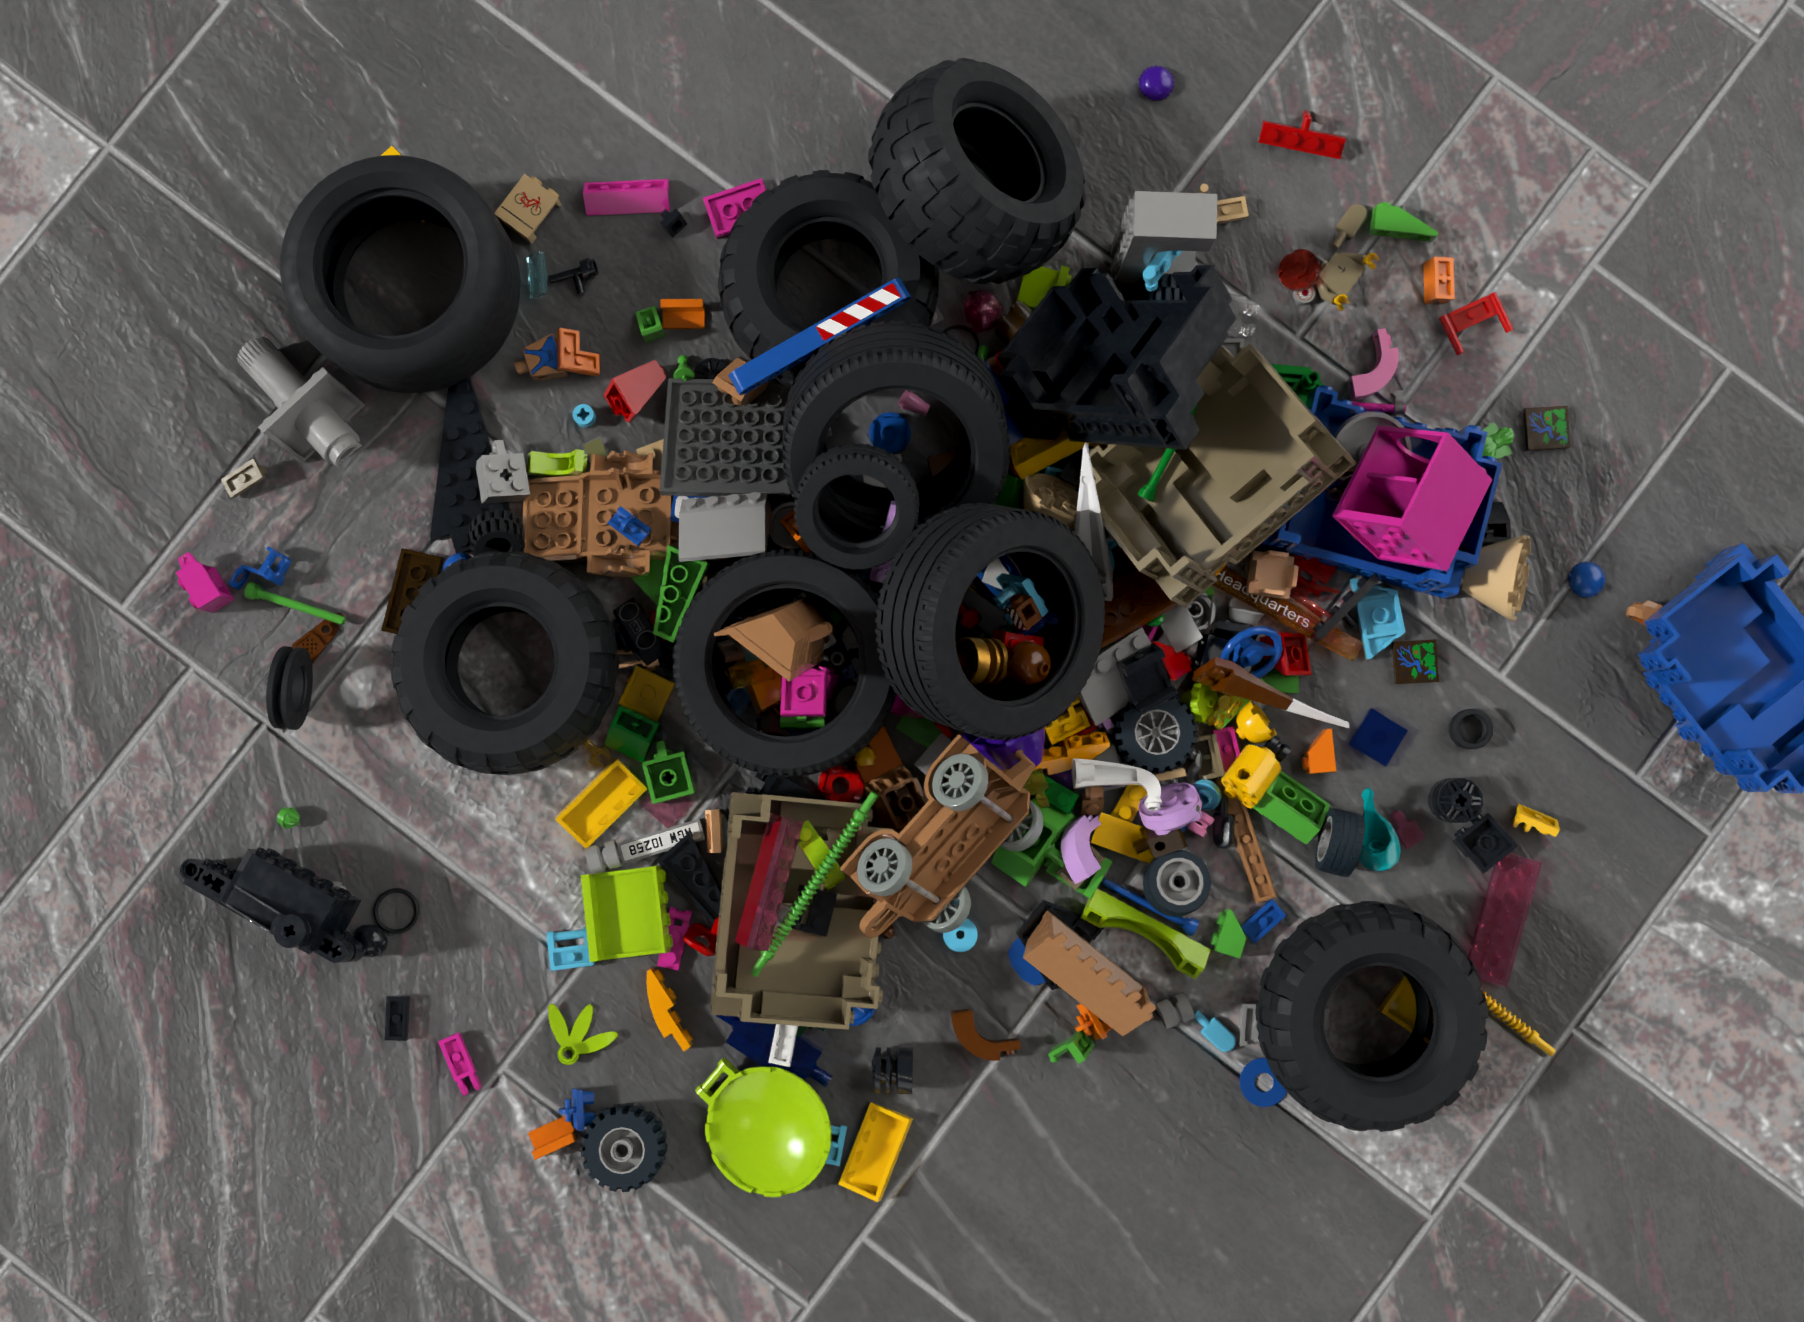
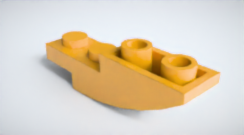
[1033,732,1110,775]
[646,967,693,1052]

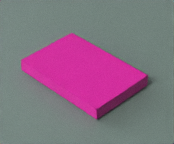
[703,178,766,239]

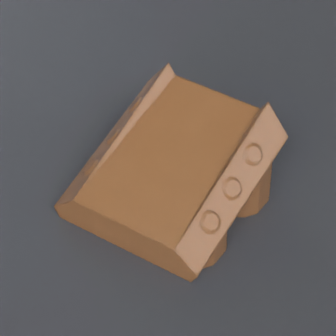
[712,356,769,406]

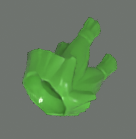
[1481,422,1515,459]

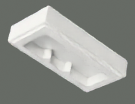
[768,1024,798,1067]

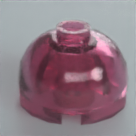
[964,290,1003,333]

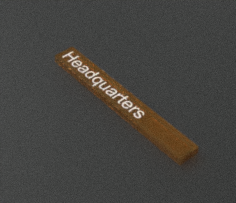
[1213,567,1363,662]

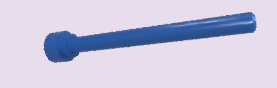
[1101,878,1199,936]

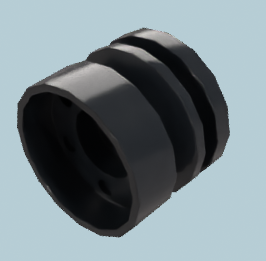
[1428,778,1483,823]
[872,1047,913,1094]

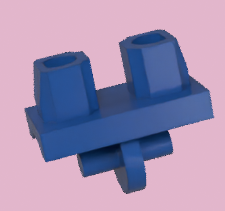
[608,506,652,547]
[559,1088,595,1131]

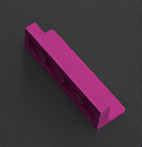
[583,179,670,216]

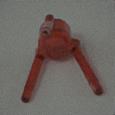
[1290,580,1341,618]

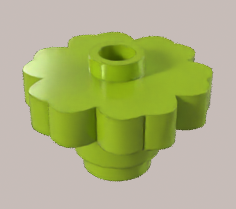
[1181,682,1218,723]

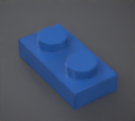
[1240,899,1287,944]

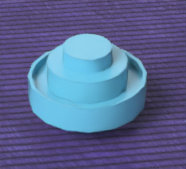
[1193,779,1222,810]

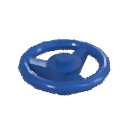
[1220,626,1283,678]

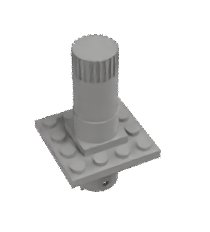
[237,336,365,468]

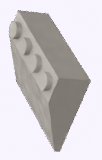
[679,492,772,562]
[1077,627,1152,726]

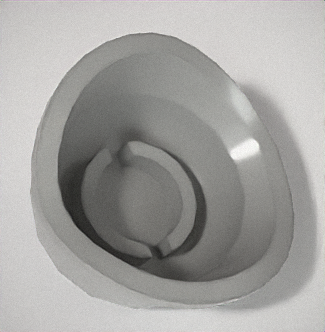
[1229,597,1265,626]

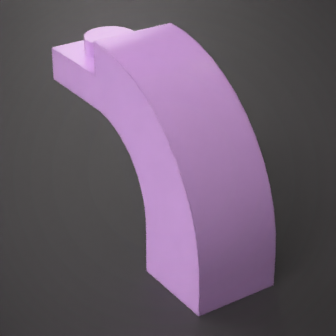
[1061,814,1102,884]

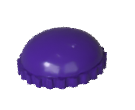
[1138,65,1174,101]

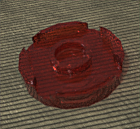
[1278,249,1321,292]

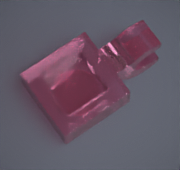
[1390,810,1426,849]

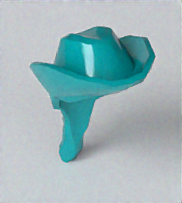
[1358,787,1401,871]

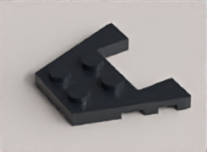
[1016,899,1104,990]

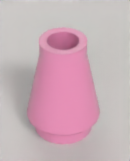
[898,390,931,416]

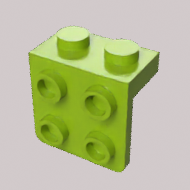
[1017,266,1072,308]

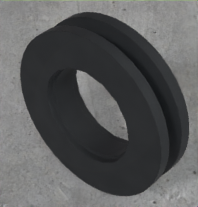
[266,646,313,730]

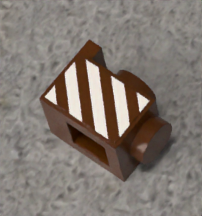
[1006,594,1043,631]

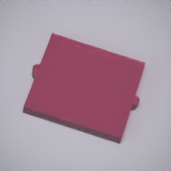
[640,779,691,828]

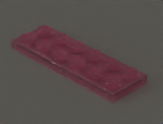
[1468,853,1542,987]

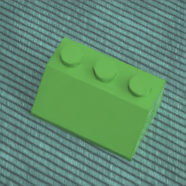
[1253,771,1330,844]

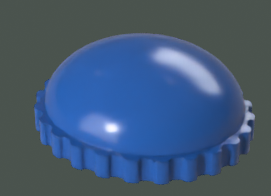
[1568,561,1606,598]

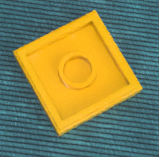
[618,665,676,722]

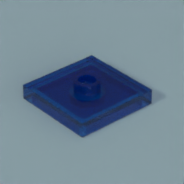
[1348,708,1408,767]

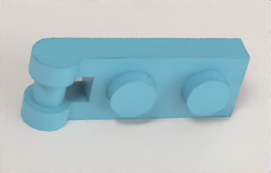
[1143,251,1182,291]

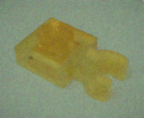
[1206,693,1243,730]

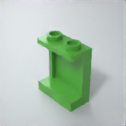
[1044,836,1112,899]

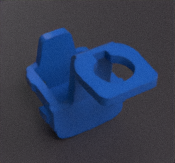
[228,546,291,590]

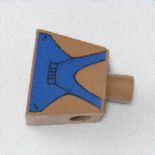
[514,334,569,381]

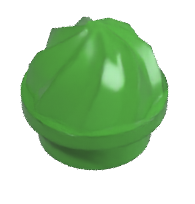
[277,807,300,828]

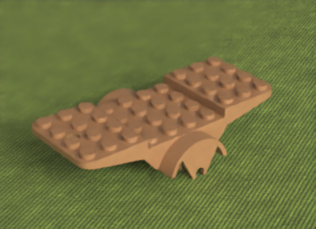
[522,451,730,577]

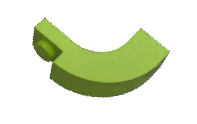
[526,449,587,477]
[790,820,846,891]

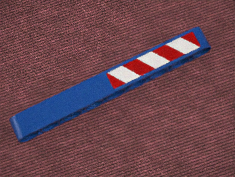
[728,277,911,395]

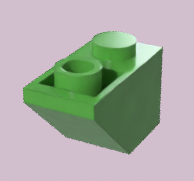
[1210,908,1246,959]

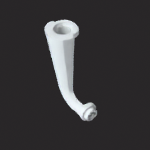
[1072,758,1162,811]

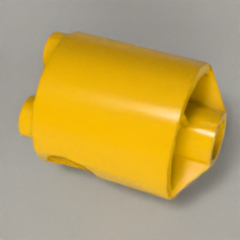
[1221,744,1282,809]

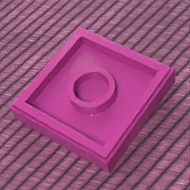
[780,671,828,717]

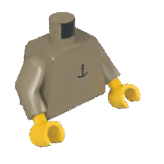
[1311,252,1380,311]

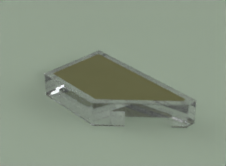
[581,435,609,463]

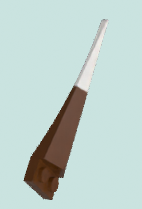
[1192,657,1349,728]

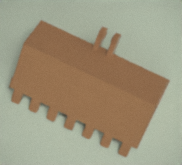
[714,597,833,682]
[1023,910,1156,1036]

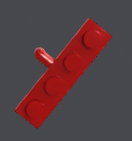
[1258,110,1346,159]

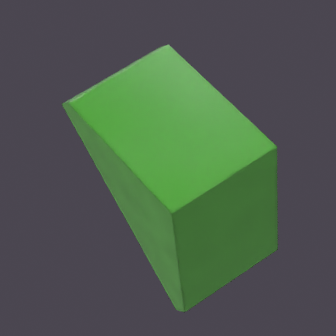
[635,305,666,343]

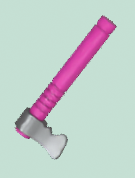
[1351,390,1406,415]

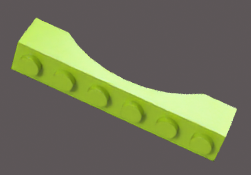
[1081,889,1211,979]

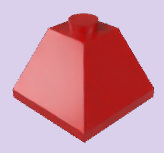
[1260,633,1312,676]
[1152,641,1193,682]

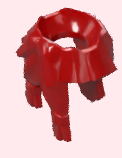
[818,765,864,803]

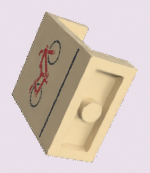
[494,174,562,244]

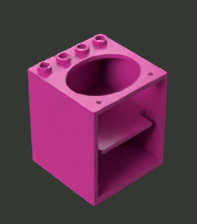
[1332,425,1492,571]

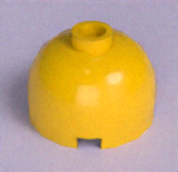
[1236,701,1277,744]

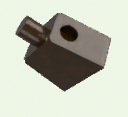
[1132,826,1188,858]

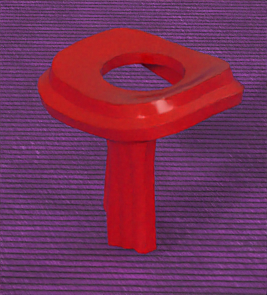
[683,917,719,957]

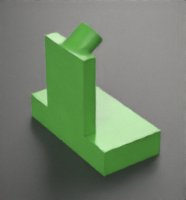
[1048,1030,1095,1064]

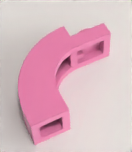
[1347,328,1399,401]

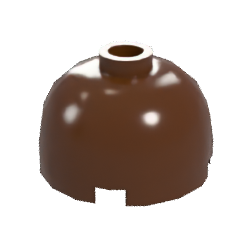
[1007,641,1051,686]

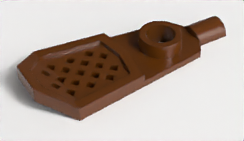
[292,612,343,664]

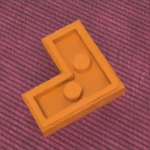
[557,327,600,376]
[855,726,902,783]

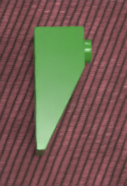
[1369,202,1438,242]

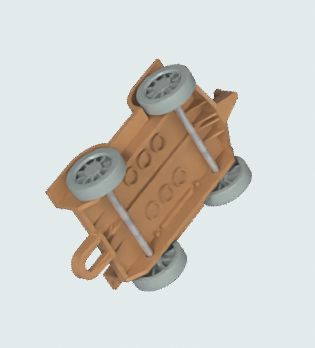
[839,734,1043,938]

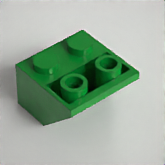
[605,705,662,762]

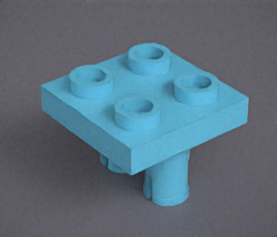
[994,573,1049,626]

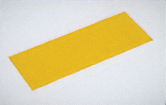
[1090,812,1155,864]

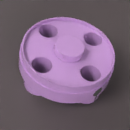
[1138,783,1202,835]

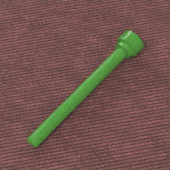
[244,582,346,625]

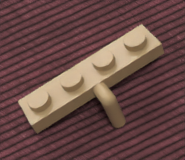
[1197,184,1249,224]

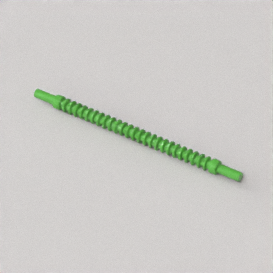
[750,791,879,977]

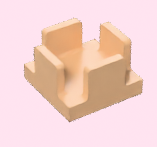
[1246,550,1299,600]

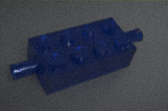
[716,1015,833,1087]

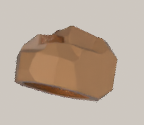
[1626,600,1663,626]

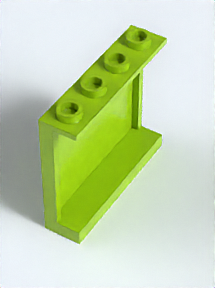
[580,865,673,962]

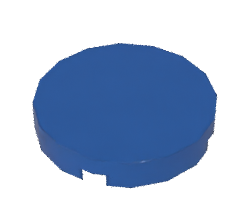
[869,412,911,454]

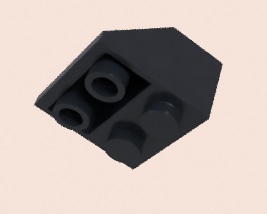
[1482,502,1511,545]

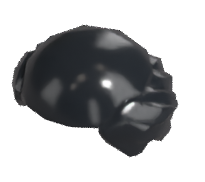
[353,924,388,957]

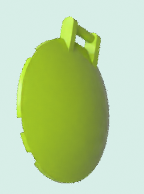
[695,1058,832,1197]

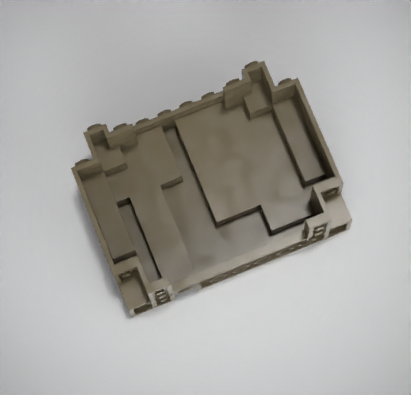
[1089,343,1357,607]
[710,792,894,1030]

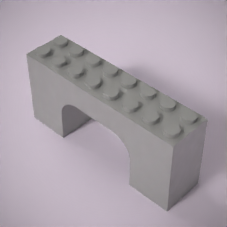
[1110,191,1218,285]

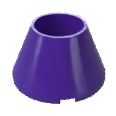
[962,726,1045,770]

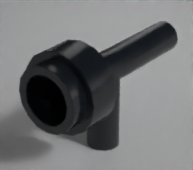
[549,258,599,294]

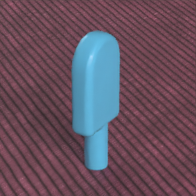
[1194,1010,1236,1052]

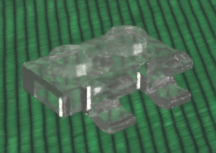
[1227,293,1260,338]

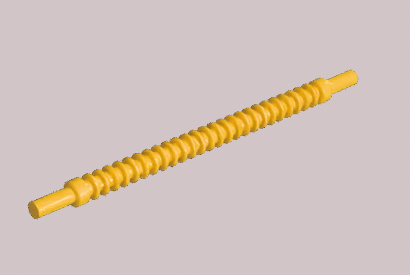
[1481,989,1556,1056]

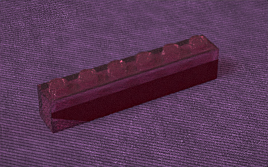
[735,813,803,951]

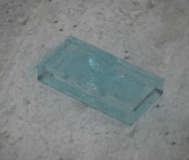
[526,251,548,299]

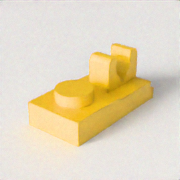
[1512,803,1560,837]

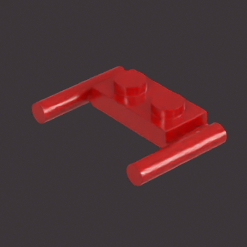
[1439,292,1514,356]

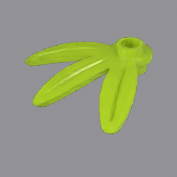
[548,1003,618,1065]

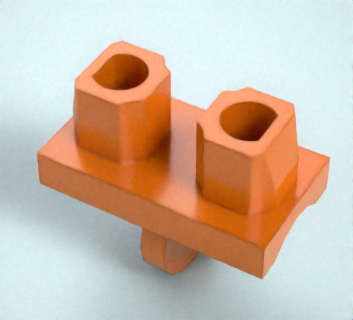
[1075,1003,1112,1040]

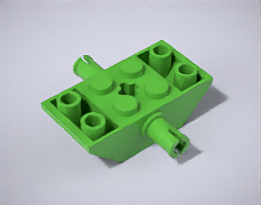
[991,796,1075,887]

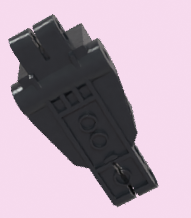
[180,847,364,963]

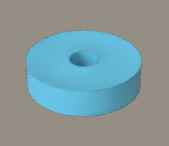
[943,918,978,952]

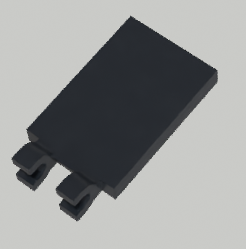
[745,773,823,800]

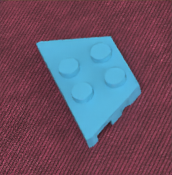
[1350,578,1406,660]

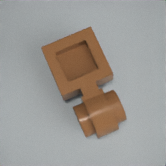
[1080,786,1104,815]

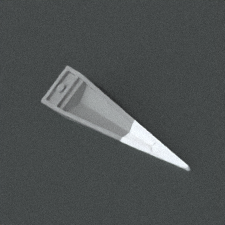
[1074,443,1113,601]

